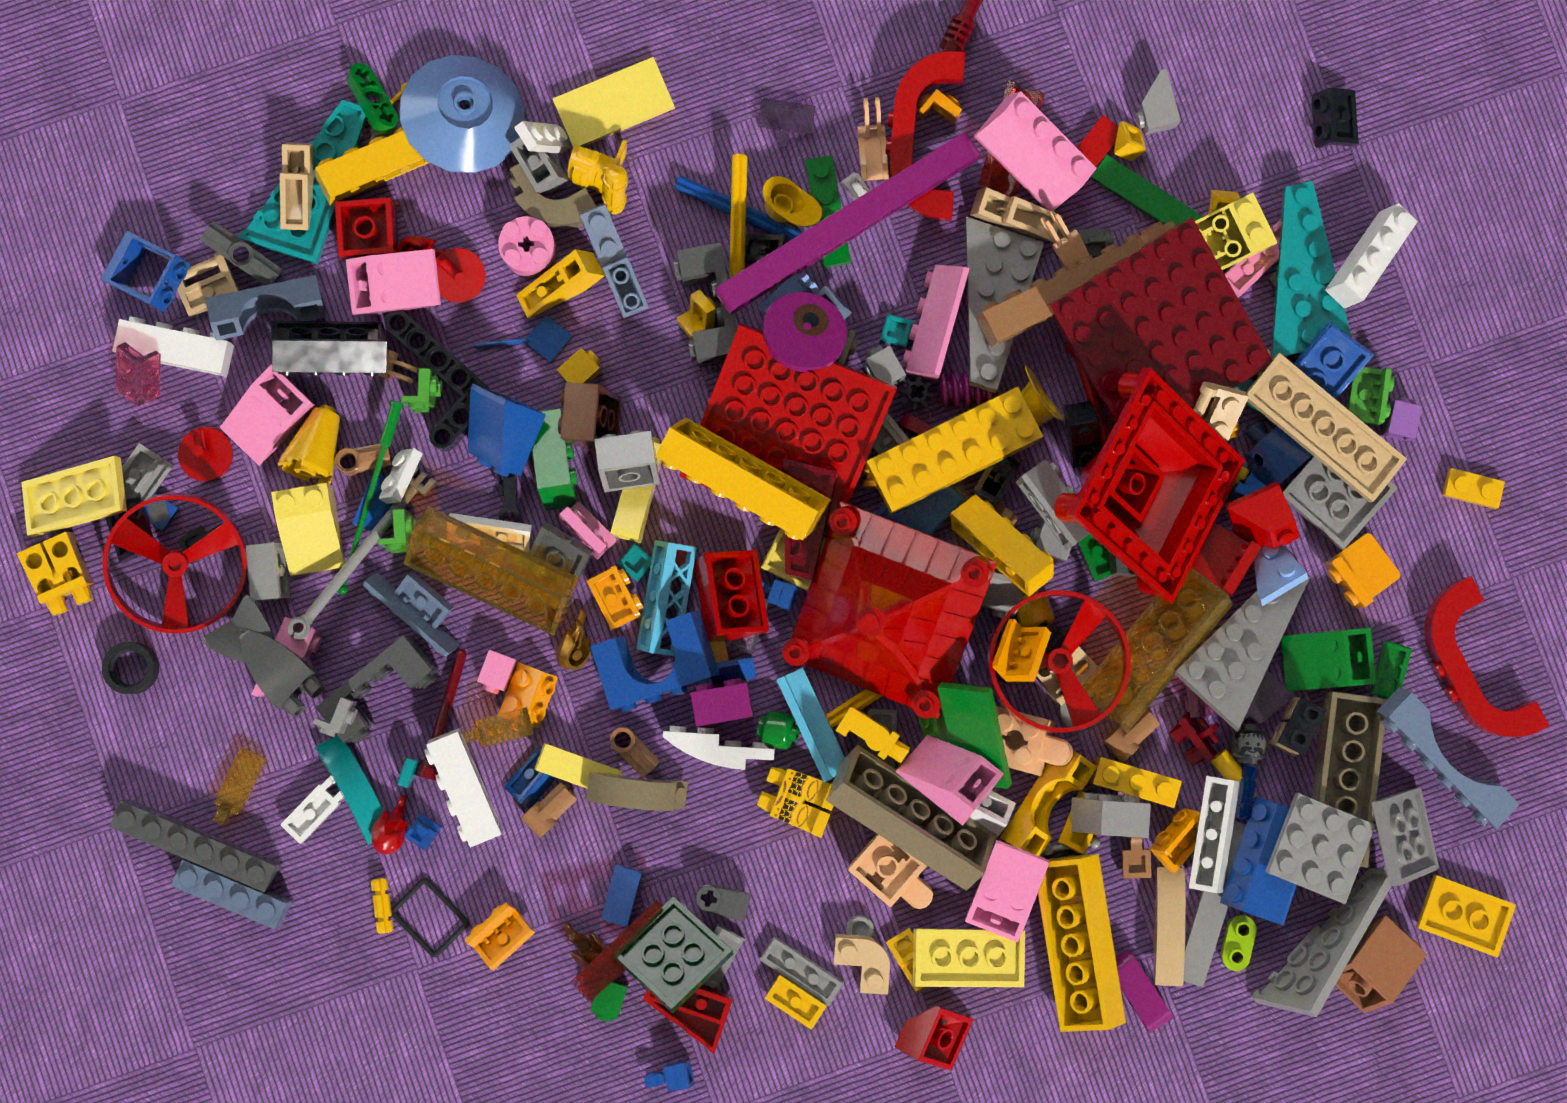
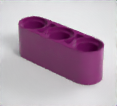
[1115,949,1173,1033]

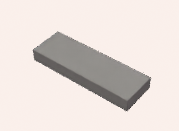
[759,935,844,1006]

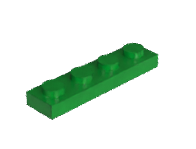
[805,155,851,268]

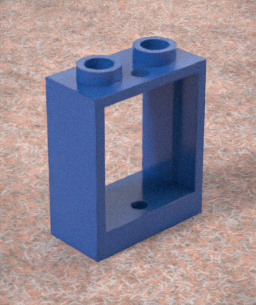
[101,231,191,313]

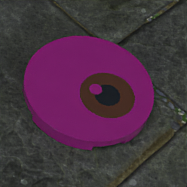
[762,292,847,372]

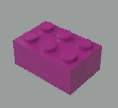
[690,678,754,727]

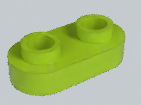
[1220,914,1257,971]

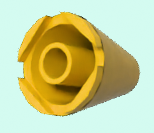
[278,405,340,484]

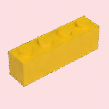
[315,127,429,205]
[951,494,1054,597]

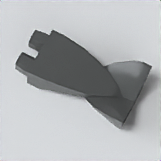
[201,595,325,717]

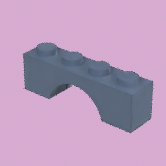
[206,275,326,341]
[171,859,293,929]

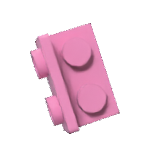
[559,502,616,560]

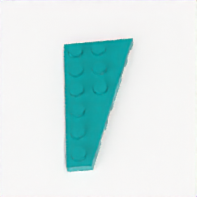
[1270,181,1352,359]

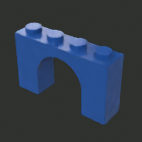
[590,611,720,713]

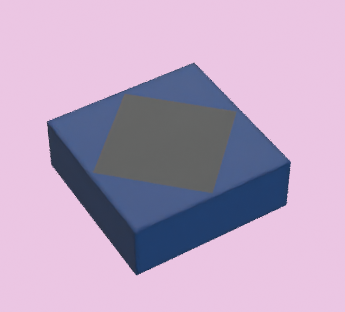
[144,493,180,532]

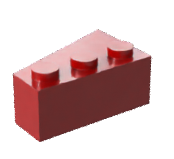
[643,985,733,1054]

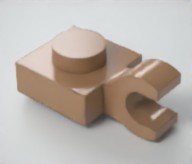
[1121,837,1151,879]

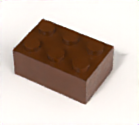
[558,382,622,450]

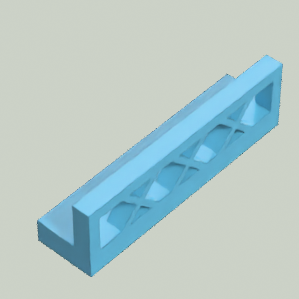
[636,540,697,656]
[777,668,845,782]

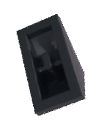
[745,234,788,264]
[973,457,1021,506]

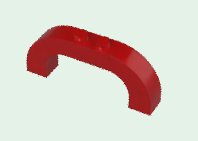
[885,51,965,222]
[1424,576,1549,737]

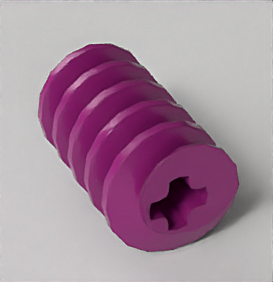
[938,373,996,408]

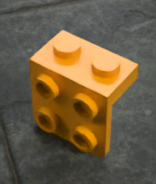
[1324,533,1400,609]

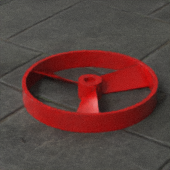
[102,493,248,634]
[987,590,1131,733]

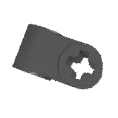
[696,884,751,922]

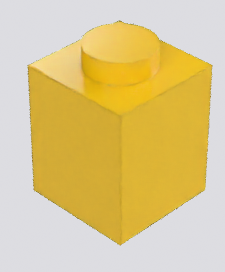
[557,347,602,384]

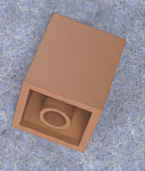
[1335,915,1427,1013]

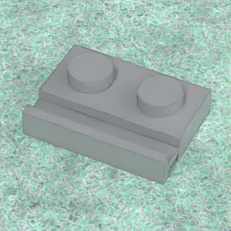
[122,442,174,507]

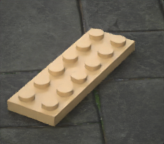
[1246,353,1407,502]

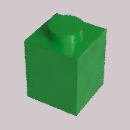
[590,976,629,1022]

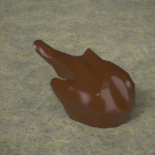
[562,921,611,976]

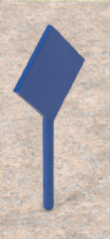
[474,314,573,363]

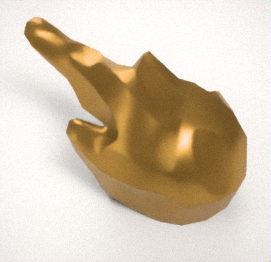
[556,609,592,670]

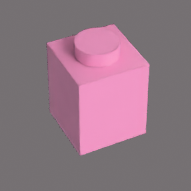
[477,650,518,694]

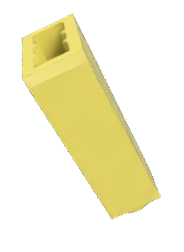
[610,437,662,544]

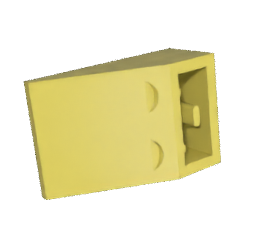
[1195,193,1278,270]

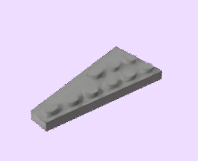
[965,217,1044,394]
[1175,577,1309,732]
[1251,868,1391,1017]

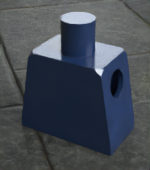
[1244,422,1312,486]

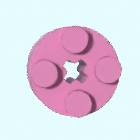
[498,216,557,277]

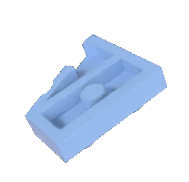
[1254,545,1308,606]

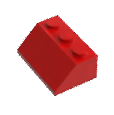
[694,550,769,642]

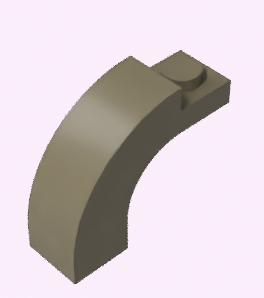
[509,164,596,230]
[586,773,688,811]

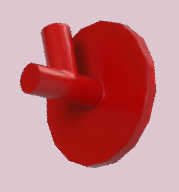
[436,248,486,303]
[178,427,233,481]

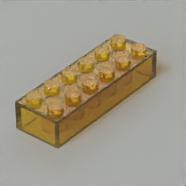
[403,506,580,636]
[1083,568,1233,733]

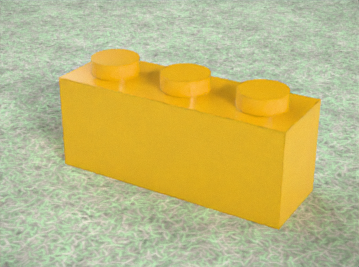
[1089,756,1182,808]

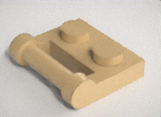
[177,253,240,317]
[1193,381,1249,442]

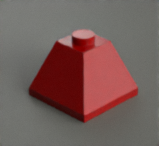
[1226,481,1300,549]
[894,1006,974,1071]

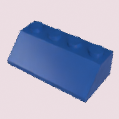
[1220,797,1297,925]

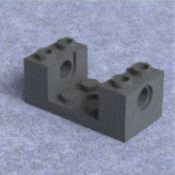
[673,242,737,368]
[315,635,440,743]

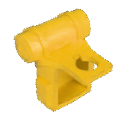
[567,139,628,215]

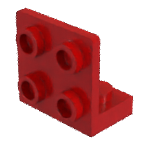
[1189,522,1262,597]

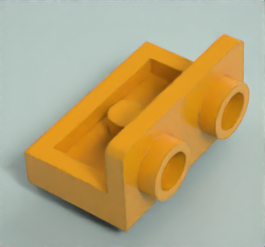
[587,565,643,631]
[992,619,1051,682]
[498,662,558,729]
[1149,808,1200,873]
[465,902,535,970]

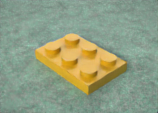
[1416,875,1516,958]

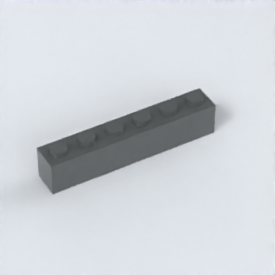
[109,799,282,892]

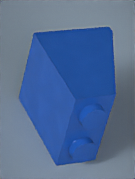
[467,384,546,477]

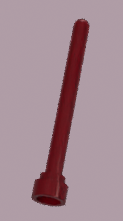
[414,649,467,781]

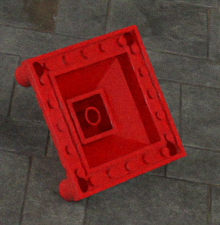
[1054,367,1245,603]
[782,501,998,719]

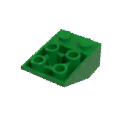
[1280,628,1377,692]

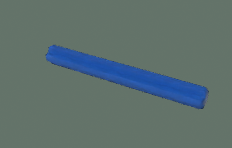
[675,176,802,242]

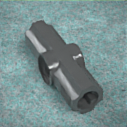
[200,220,283,286]

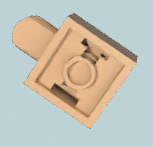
[996,706,1073,777]
[847,834,933,909]

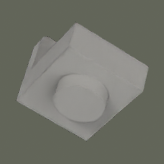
[313,697,358,737]

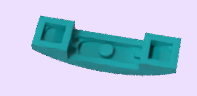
[315,735,384,845]

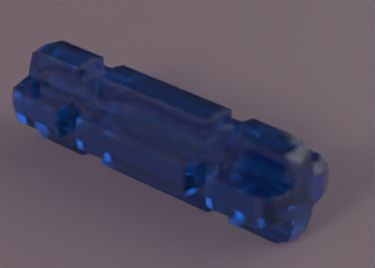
[1235,764,1258,819]

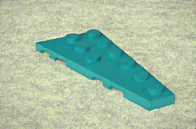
[238,100,367,265]

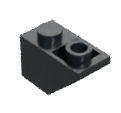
[1064,401,1100,468]

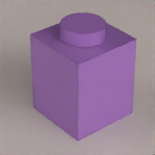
[1381,397,1423,442]

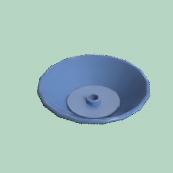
[400,55,525,173]

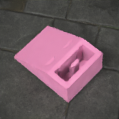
[346,249,441,316]
[220,364,318,466]
[896,735,1004,826]
[965,840,1050,942]

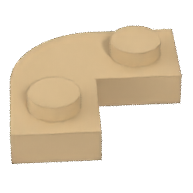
[834,934,890,995]

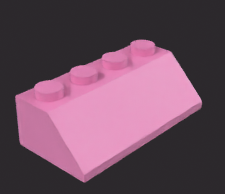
[974,91,1097,211]
[901,265,970,383]

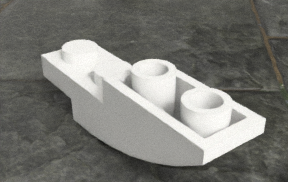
[663,726,774,770]

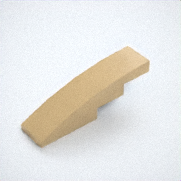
[1153,867,1186,987]

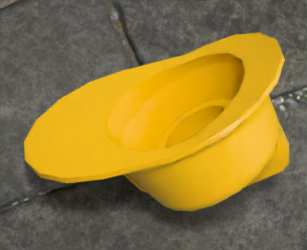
[763,176,822,227]
[1021,365,1063,427]

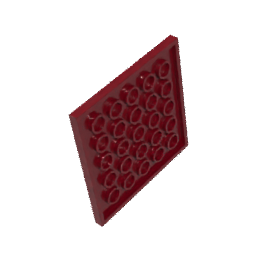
[1047,217,1273,423]

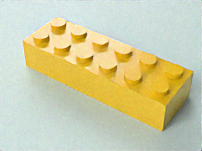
[866,387,1043,515]
[655,418,831,540]
[1038,854,1126,1032]

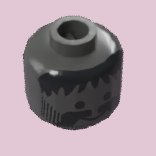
[1231,724,1268,764]

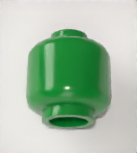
[757,711,800,750]

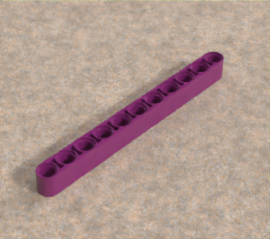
[714,132,981,315]

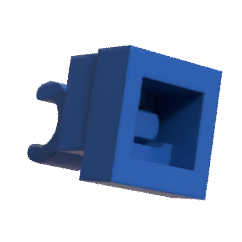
[1228,464,1265,501]
[762,580,799,612]
[404,813,443,850]
[644,1058,695,1091]

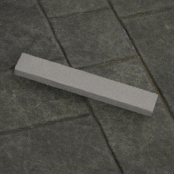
[1184,821,1246,987]

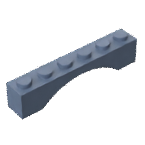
[1376,687,1520,829]

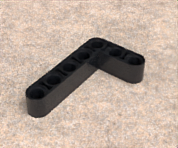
[384,310,491,452]

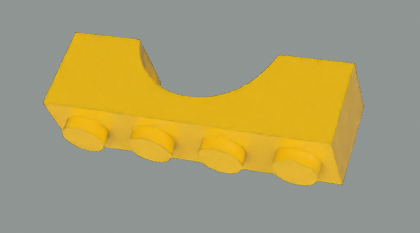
[1000,751,1097,856]

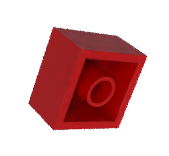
[335,198,398,263]

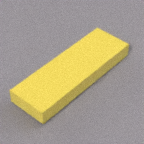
[534,743,623,789]

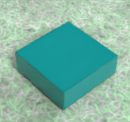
[880,313,913,348]
[616,543,652,582]
[397,758,421,788]

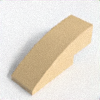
[280,142,314,230]
[970,187,1062,242]

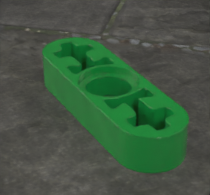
[346,63,399,135]

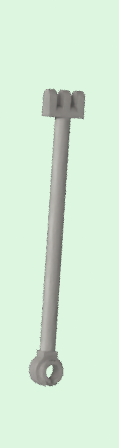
[287,467,437,641]

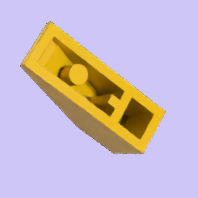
[516,249,605,318]

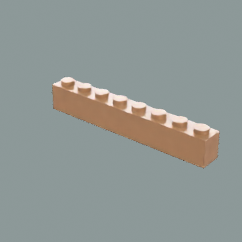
[976,221,1175,347]

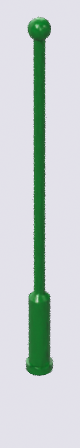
[337,400,404,595]

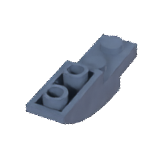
[579,203,649,318]

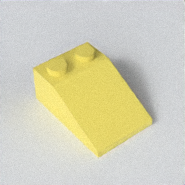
[271,483,345,576]

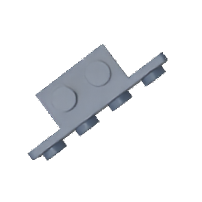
[363,571,459,657]

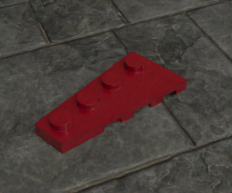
[783,458,839,580]

